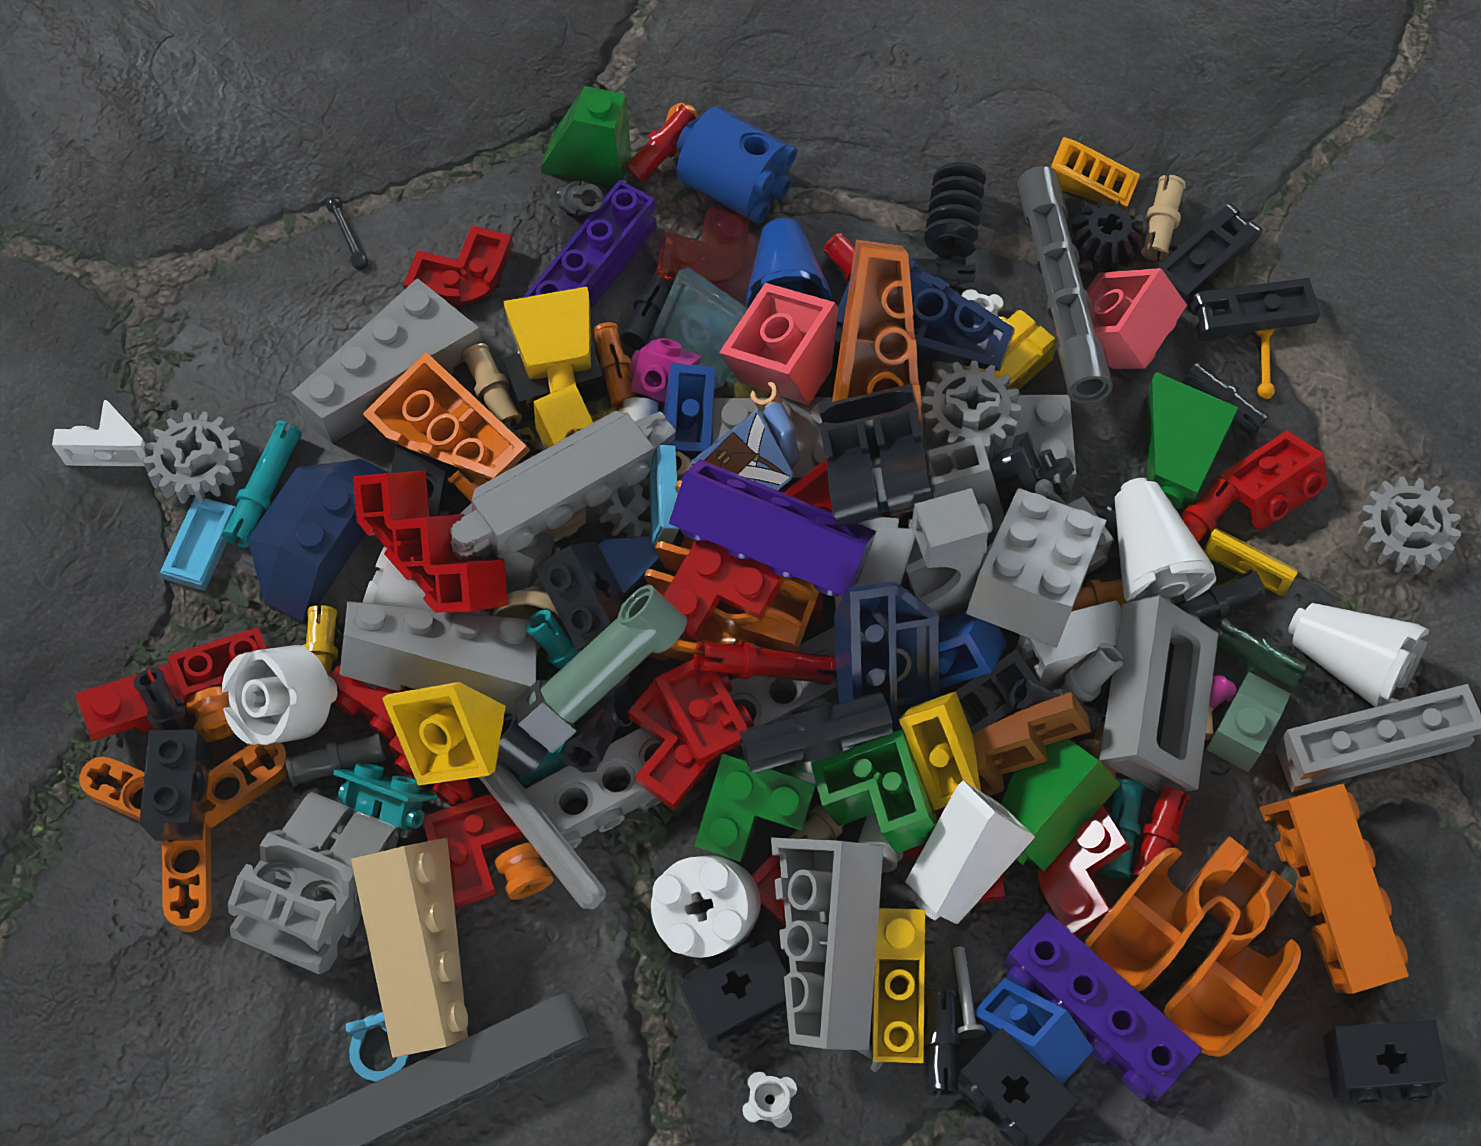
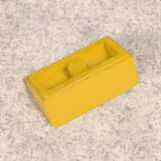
[1204,528,1298,596]

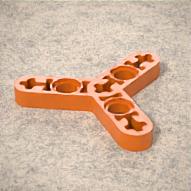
[79,743,289,932]

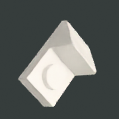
[52,400,148,466]

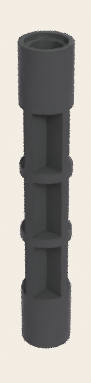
[1017,166,1113,404]

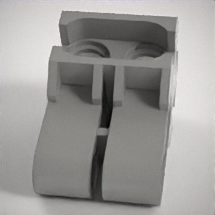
[228,792,400,974]

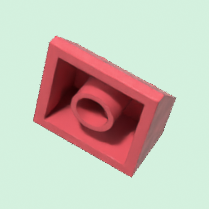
[1056,268,1187,369]
[719,283,838,405]

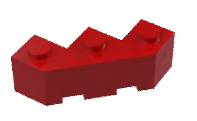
[353,470,508,613]

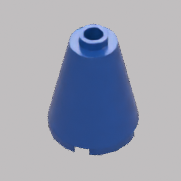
[745,218,833,311]

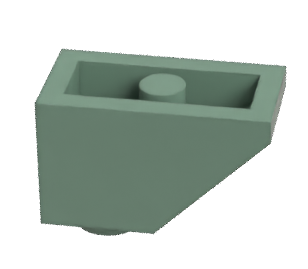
[1206,672,1291,773]

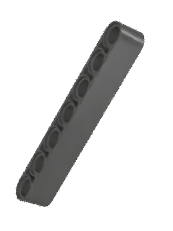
[251,993,592,1146]

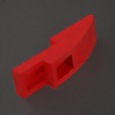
[75,627,267,741]
[329,666,474,806]

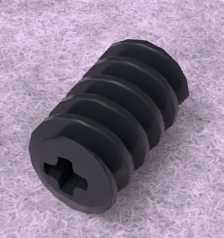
[924,162,986,259]

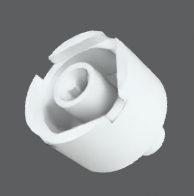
[222,645,337,745]
[651,855,761,958]

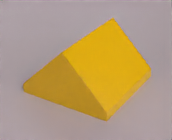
[382,682,506,786]

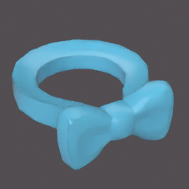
[345,1012,410,1082]

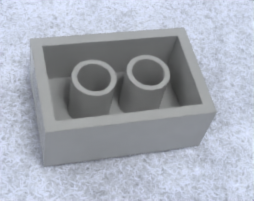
[966,488,1107,648]

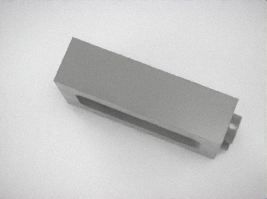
[1099,594,1218,794]

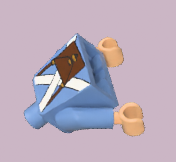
[676,382,799,493]

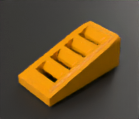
[1051,137,1140,211]

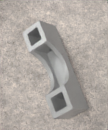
[902,488,992,619]

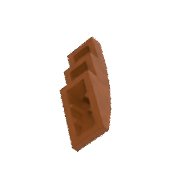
[972,692,1091,796]

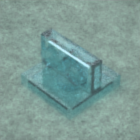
[648,267,748,389]

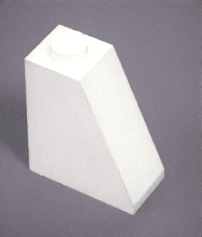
[1016,600,1122,691]
[905,781,1035,924]

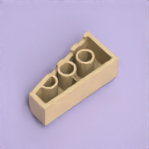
[351,838,468,1058]

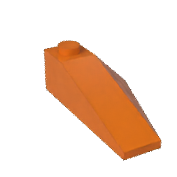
[363,352,530,480]

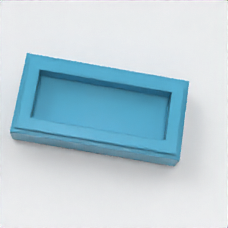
[649,445,680,548]
[160,496,236,591]

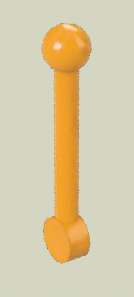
[1257,328,1275,399]

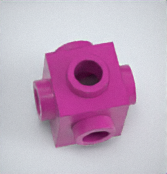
[629,338,702,405]

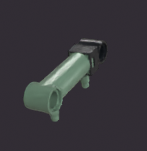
[497,585,687,776]

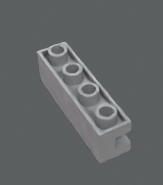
[1275,684,1481,792]

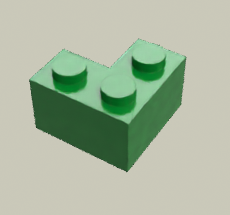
[810,730,938,854]
[694,748,817,862]

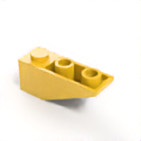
[872,908,925,1063]

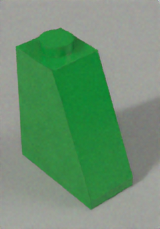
[541,86,632,187]
[1145,372,1238,510]
[1001,739,1120,871]

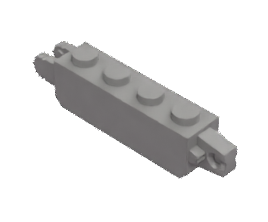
[450,411,676,561]

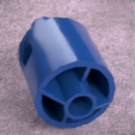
[676,106,798,225]

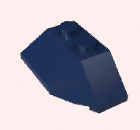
[248,459,389,625]
[834,581,939,749]

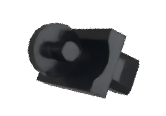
[991,432,1074,507]

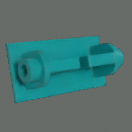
[333,762,438,831]

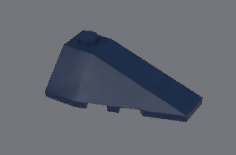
[837,257,1015,371]

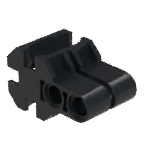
[819,384,936,527]

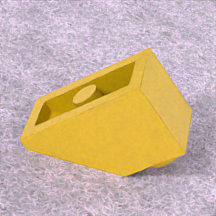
[899,691,981,811]

